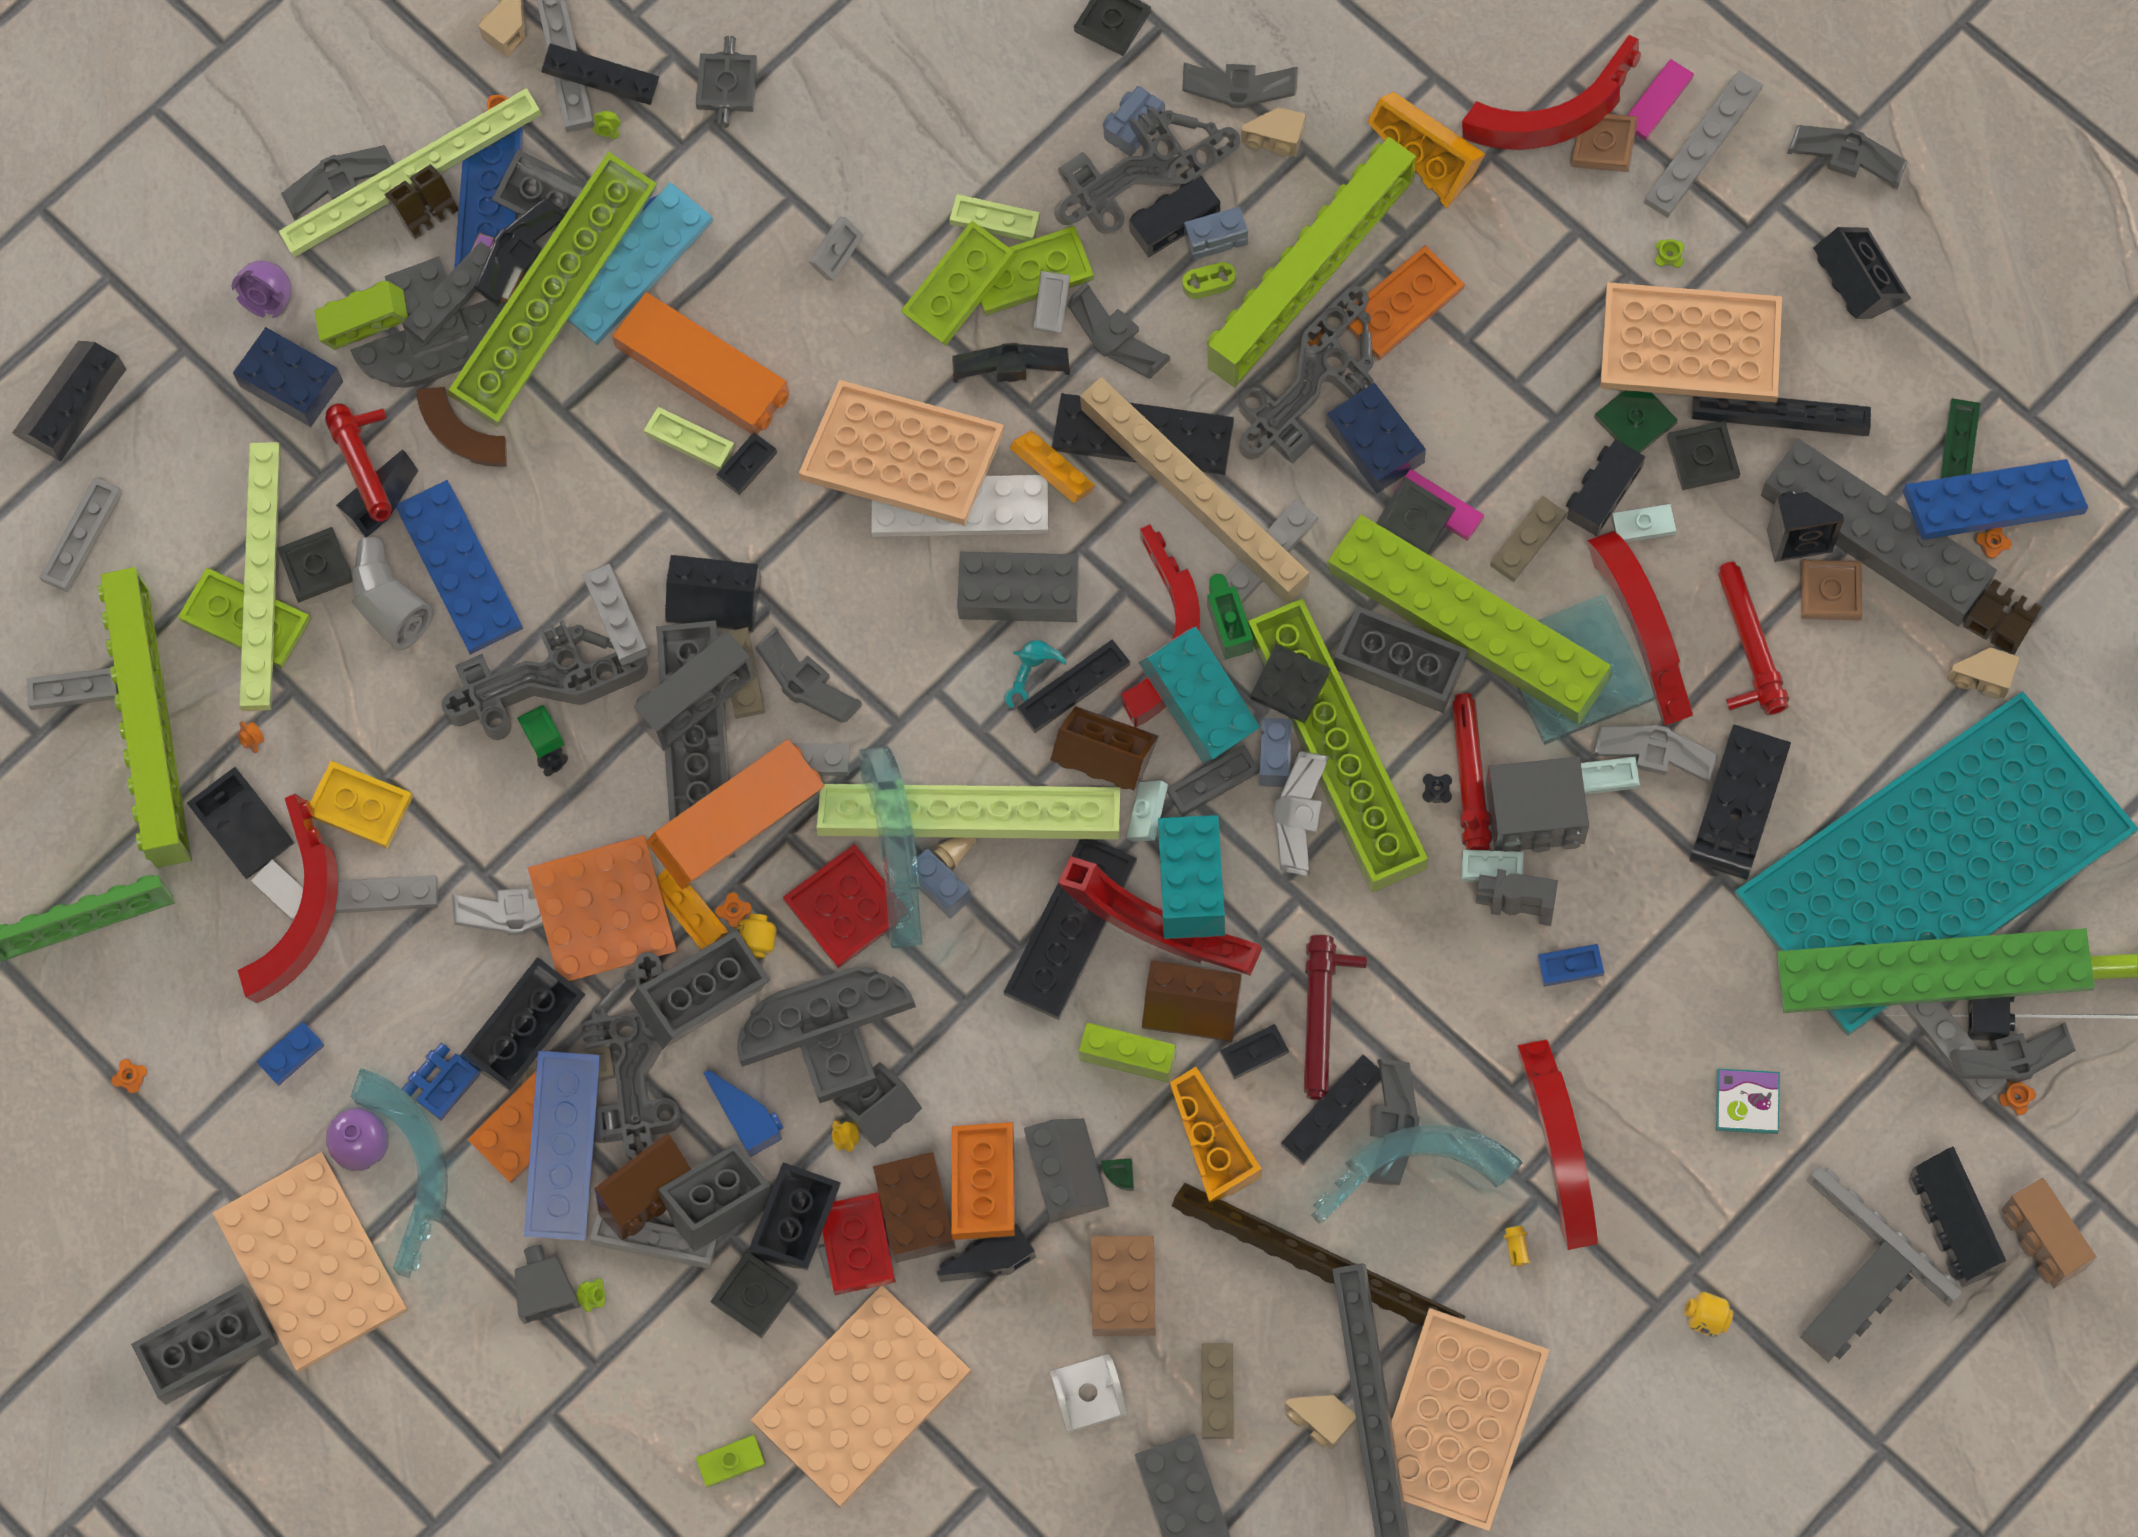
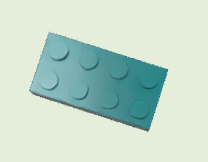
[1138,626,1260,763]
[1158,815,1225,939]

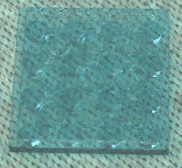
[1517,594,1655,745]

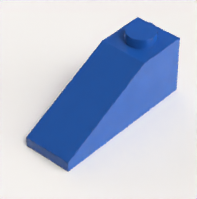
[704,1070,783,1157]

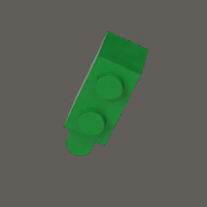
[1207,574,1254,660]

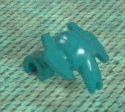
[1004,640,1067,708]

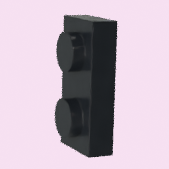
[716,432,777,496]
[1220,1024,1289,1080]

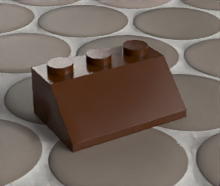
[1050,706,1159,791]
[1142,961,1242,1042]
[594,1133,691,1241]

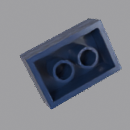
[233,327,343,427]
[1326,383,1426,494]

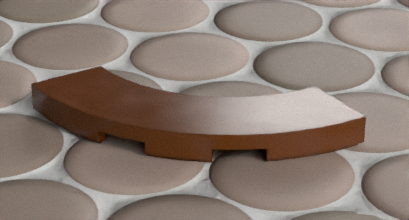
[416,387,507,467]

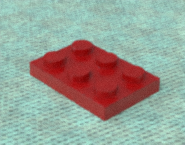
[823,1192,896,1296]

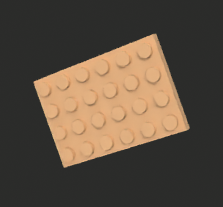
[1600,282,1782,403]
[798,380,1004,526]
[213,1152,408,1373]
[751,1286,972,1508]
[1391,1308,1550,1531]

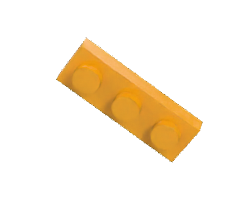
[1010,430,1095,503]
[657,868,728,950]

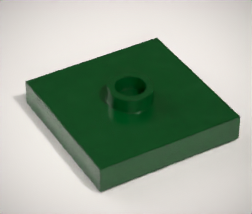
[1594,390,1678,453]

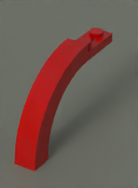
[1462,35,1641,150]
[1121,524,1200,728]
[1587,531,1693,726]
[237,794,338,1003]
[1058,856,1262,976]
[1517,1039,1598,1250]

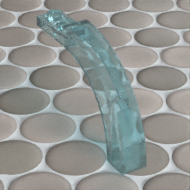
[859,746,922,948]
[350,1068,448,1278]
[1311,1125,1523,1224]

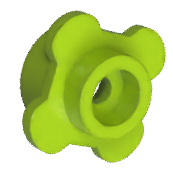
[592,111,621,139]
[1655,239,1685,268]
[577,1278,605,1312]

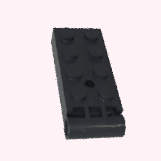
[1689,724,1791,880]

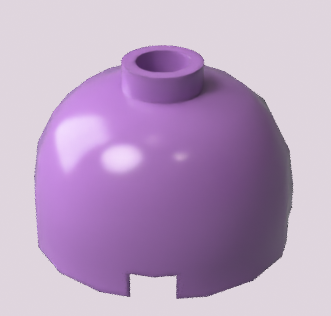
[231,260,292,318]
[326,1108,389,1171]

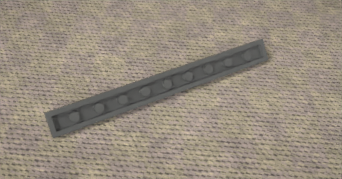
[1333,1263,1410,1537]

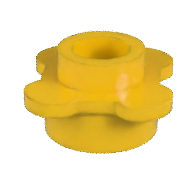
[832,1120,859,1152]

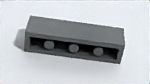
[1800,1241,1914,1363]

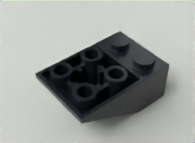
[187,767,294,880]

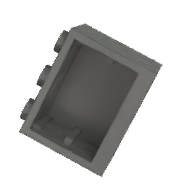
[1486,756,1589,853]

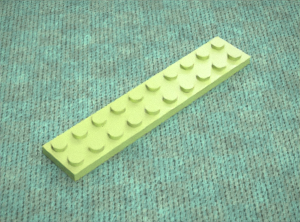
[817,784,1121,839]

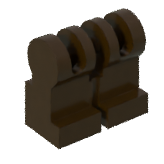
[384,164,459,239]
[1963,579,2043,655]

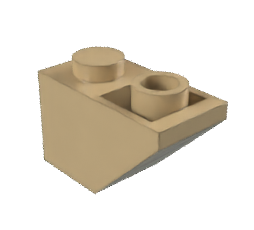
[478,0,526,58]
[1241,107,1306,157]
[1947,648,2020,699]
[1285,1395,1357,1449]

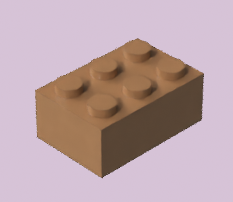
[2001,1177,2097,1289]
[1091,1236,1155,1336]

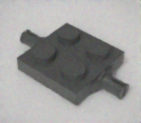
[696,36,758,128]

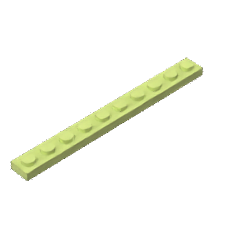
[279,88,542,258]
[240,442,281,711]

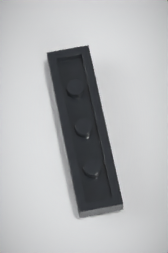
[541,43,659,105]
[1017,639,1130,733]
[1281,1055,1381,1166]

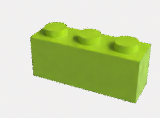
[314,281,408,350]
[1079,1023,1176,1083]

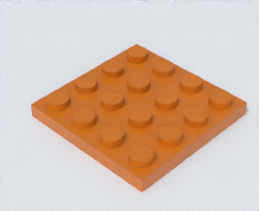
[527,835,677,982]

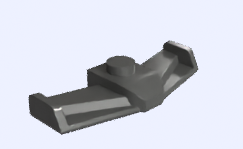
[1182,62,1298,108]
[1787,125,1907,189]
[281,145,394,220]
[1067,282,1170,379]
[755,627,862,723]
[1950,1022,2076,1083]
[1367,1059,1420,1185]

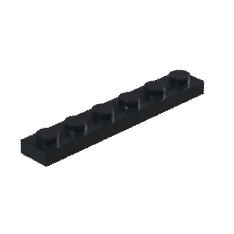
[1692,396,1871,436]

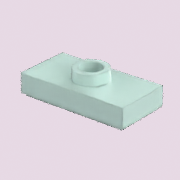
[1612,504,1676,543]
[1581,757,1640,795]
[1126,780,1168,842]
[1461,850,1524,882]

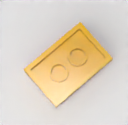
[310,761,413,849]

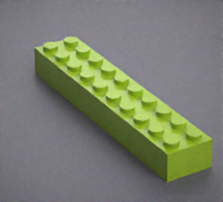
[1207,137,1416,388]
[448,151,657,427]
[1327,514,1612,725]
[98,567,192,868]
[1248,598,1428,893]

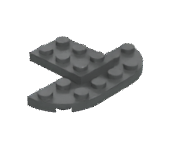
[350,256,506,388]
[738,967,916,1104]

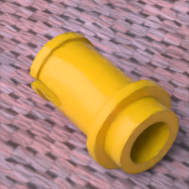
[1503,1226,1530,1267]

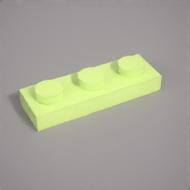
[949,194,1040,241]
[644,407,735,470]

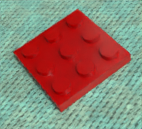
[783,844,910,969]

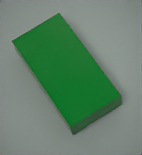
[517,705,565,758]

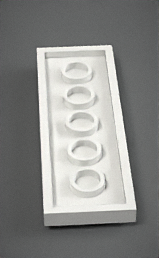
[872,475,1048,537]

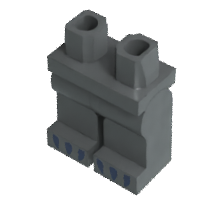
[1476,869,1558,926]

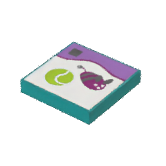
[1716,1069,1780,1134]

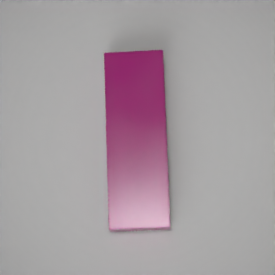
[1627,59,1694,141]
[1394,469,1484,541]

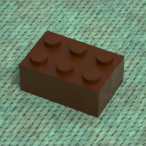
[873,1152,956,1263]

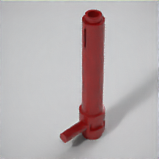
[325,403,392,522]
[1718,561,1789,715]
[1452,693,1492,851]

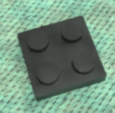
[1074,0,1151,56]
[1667,421,1741,490]
[1376,477,1456,554]
[277,527,353,603]
[1250,644,1331,724]
[710,1251,798,1339]

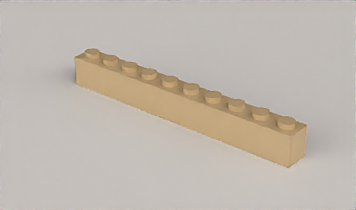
[1080,377,1309,604]

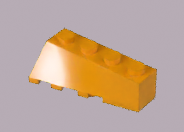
[1367,91,1486,208]
[1170,1067,1262,1202]

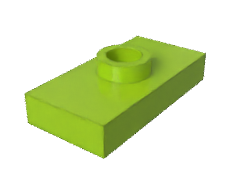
[695,1435,766,1488]

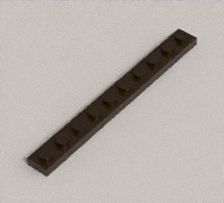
[1171,1183,1466,1326]

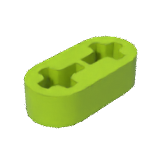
[1182,262,1236,299]

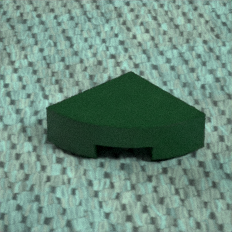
[1101,1158,1134,1191]

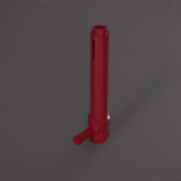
[1304,935,1367,1100]

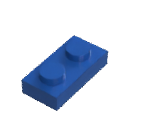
[1537,944,1605,987]
[257,1022,325,1086]

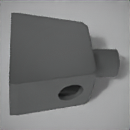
[515,1245,580,1324]

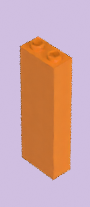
[612,292,789,435]
[645,738,825,890]

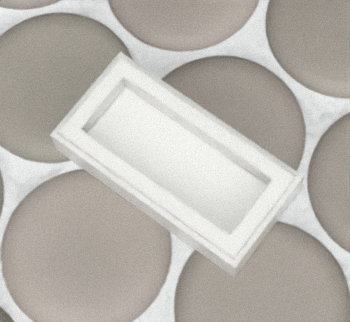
[251,860,303,921]

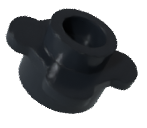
[537,747,568,777]
[1422,774,1452,803]

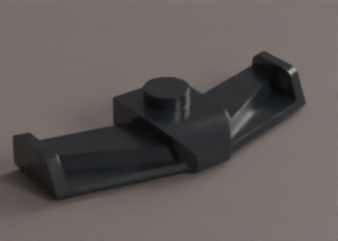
[474,197,566,306]
[952,343,1070,383]

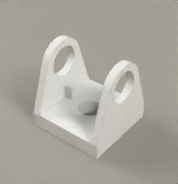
[1049,1354,1127,1433]

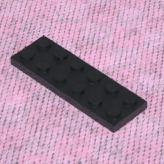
[1052,393,1234,475]
[1004,839,1137,1020]

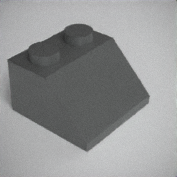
[833,1062,922,1148]

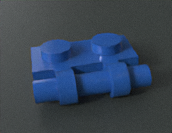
[401,1043,481,1121]

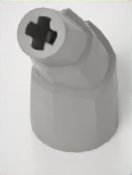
[352,537,433,651]

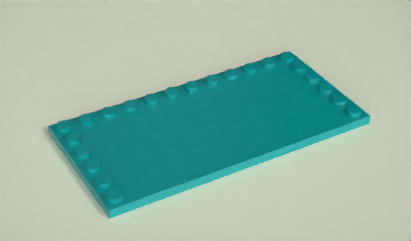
[1735,691,2138,1036]

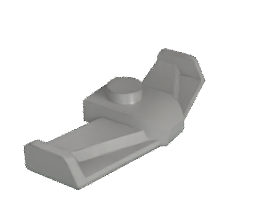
[1592,724,1717,784]
[1274,751,1329,876]
[452,888,543,935]

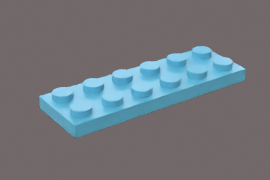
[568,182,714,345]

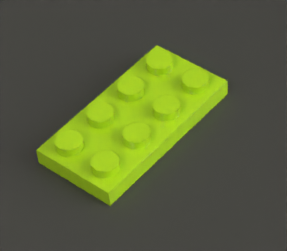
[901,221,1017,346]
[980,225,1094,316]
[178,567,311,669]

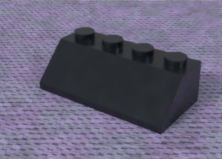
[12,340,126,462]
[460,957,586,1091]
[1909,1146,2006,1287]

